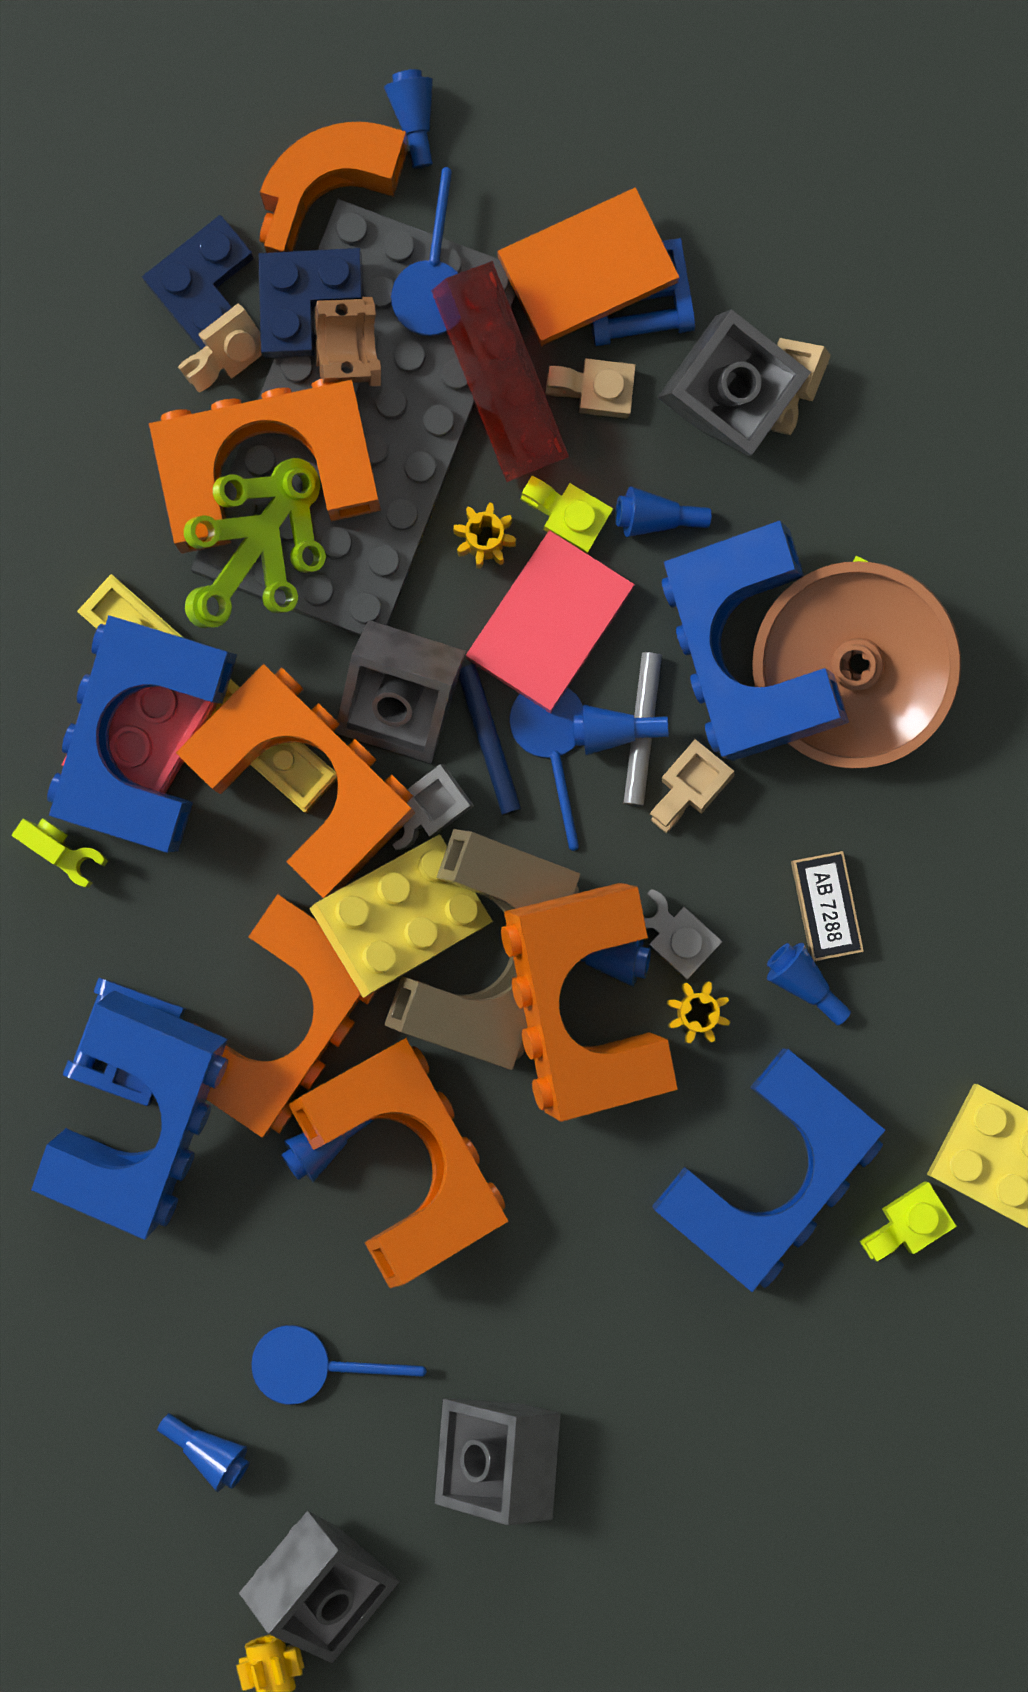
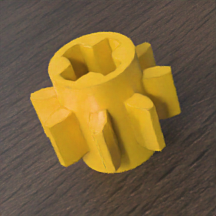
[453,502,516,569]
[667,982,730,1043]
[236,1635,304,1692]

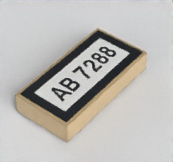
[791,851,864,961]

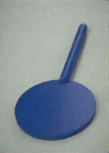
[391,167,467,336]
[510,688,583,851]
[251,1325,427,1404]

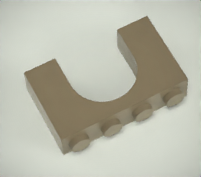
[384,829,581,1070]

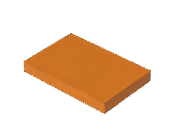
[498,187,679,346]

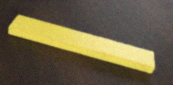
[77,574,337,813]

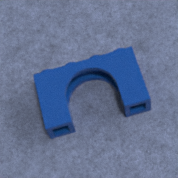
[662,521,849,761]
[47,615,237,853]
[31,990,228,1240]
[652,1048,885,1292]

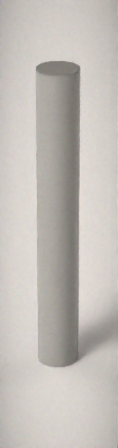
[624,652,662,806]

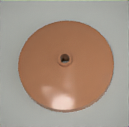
[753,561,961,768]

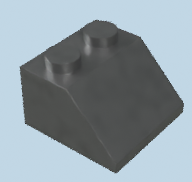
[657,309,811,456]
[334,620,466,764]
[435,1398,561,1526]
[239,1511,400,1663]

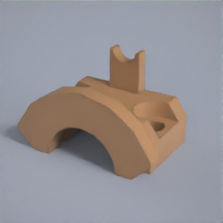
[314,297,381,386]

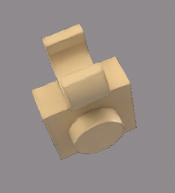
[178,304,262,393]
[771,338,831,435]
[545,359,636,419]
[650,739,734,834]

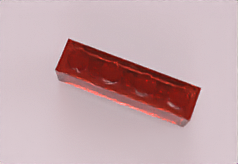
[431,261,569,482]

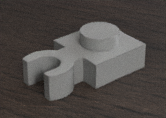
[393,764,474,850]
[644,889,722,980]

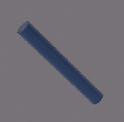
[459,664,521,815]

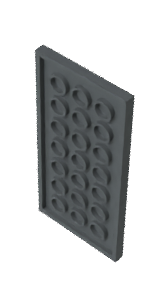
[191,199,517,637]

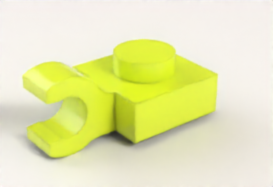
[520,476,613,554]
[11,818,108,888]
[860,1181,957,1261]

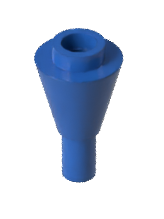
[384,69,433,168]
[615,486,711,537]
[574,705,669,756]
[579,939,651,987]
[767,943,851,1026]
[281,1120,373,1183]
[157,1413,250,1492]

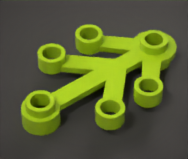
[184,458,326,628]

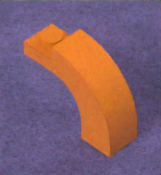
[260,122,408,253]

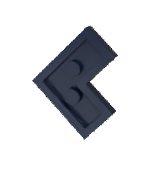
[142,214,254,350]
[258,248,363,359]

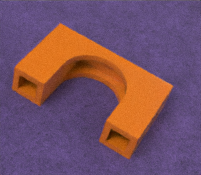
[149,379,381,554]
[176,664,415,898]
[501,883,678,1122]
[194,894,379,1138]
[288,1038,508,1288]

